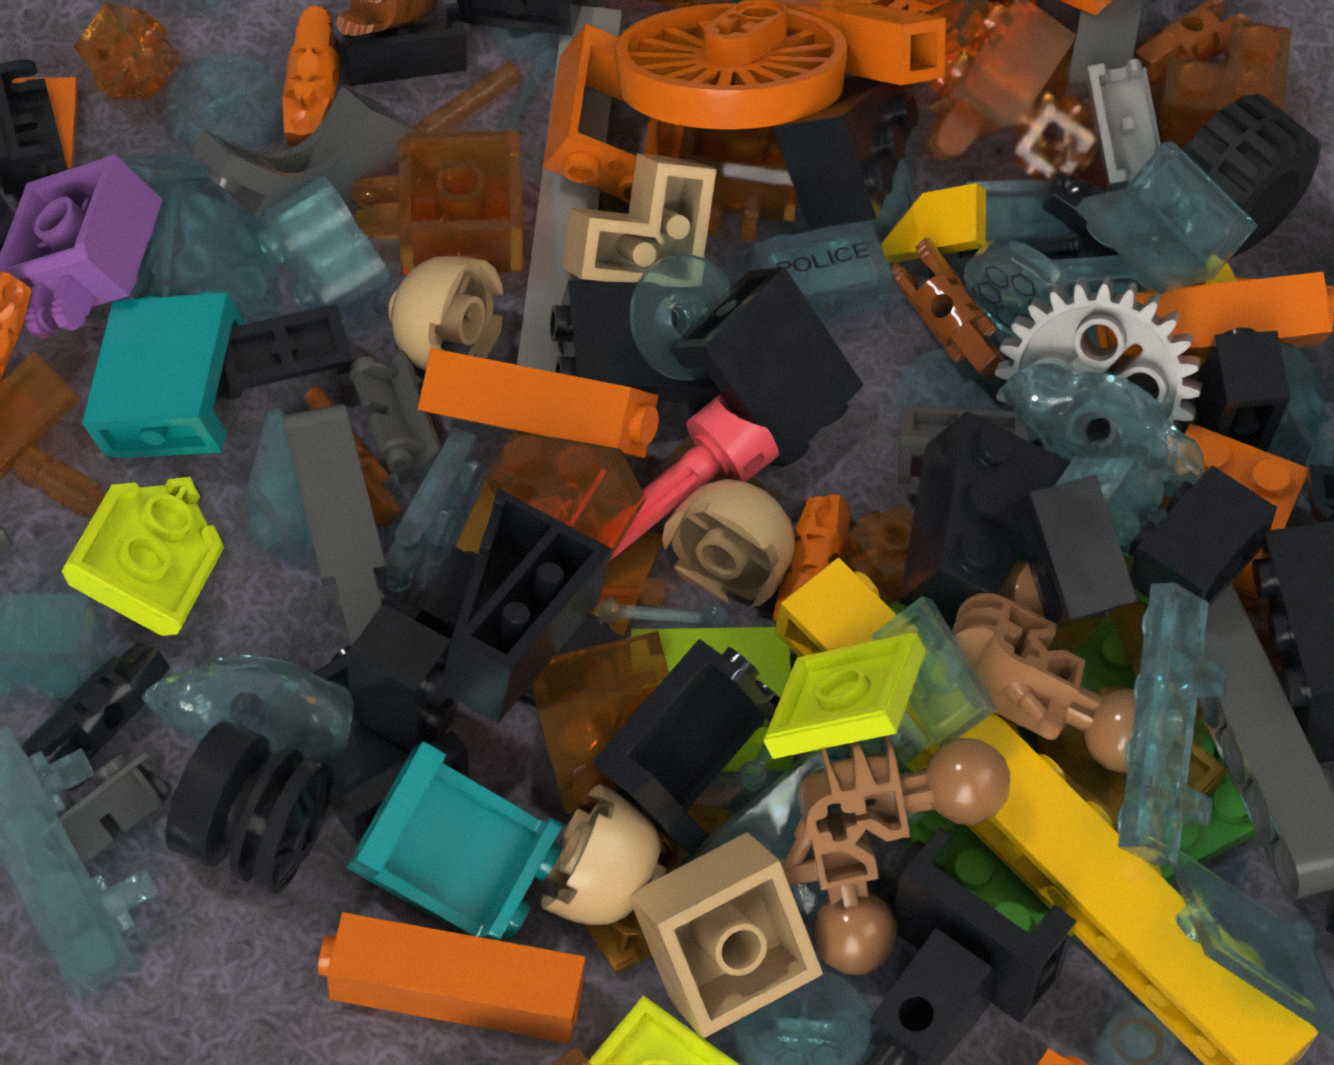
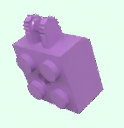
[0,155,163,339]

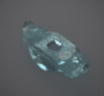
[1002,362,1205,497]
[142,655,354,760]

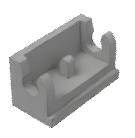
[1086,59,1167,195]

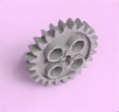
[995,277,1202,480]

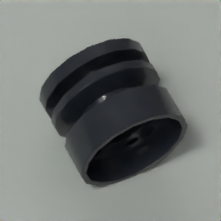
[165,720,334,895]

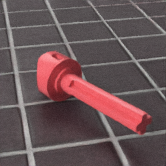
[585,393,779,561]

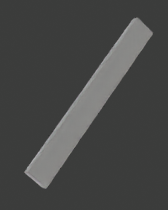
[517,6,622,372]

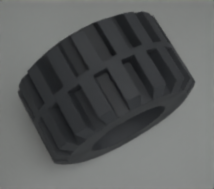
[1162,93,1321,259]

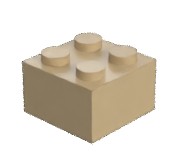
[629,832,823,1039]

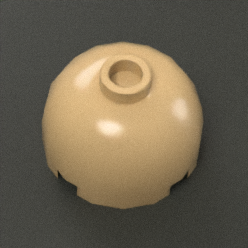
[388,256,503,372]
[662,479,795,607]
[541,784,666,926]

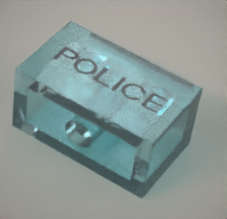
[751,221,893,322]

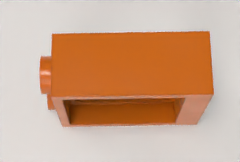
[542,24,684,204]

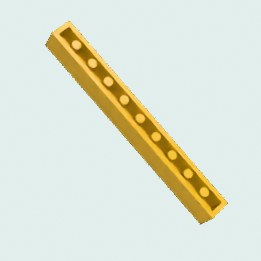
[774,557,1319,1065]

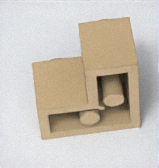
[562,153,717,284]

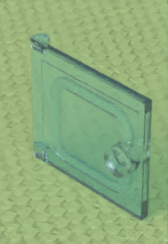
[1168,847,1334,1039]

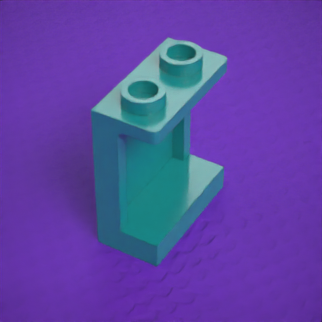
[82,292,247,458]
[346,741,563,941]

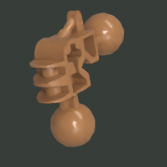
[947,559,1169,774]
[780,735,1011,975]

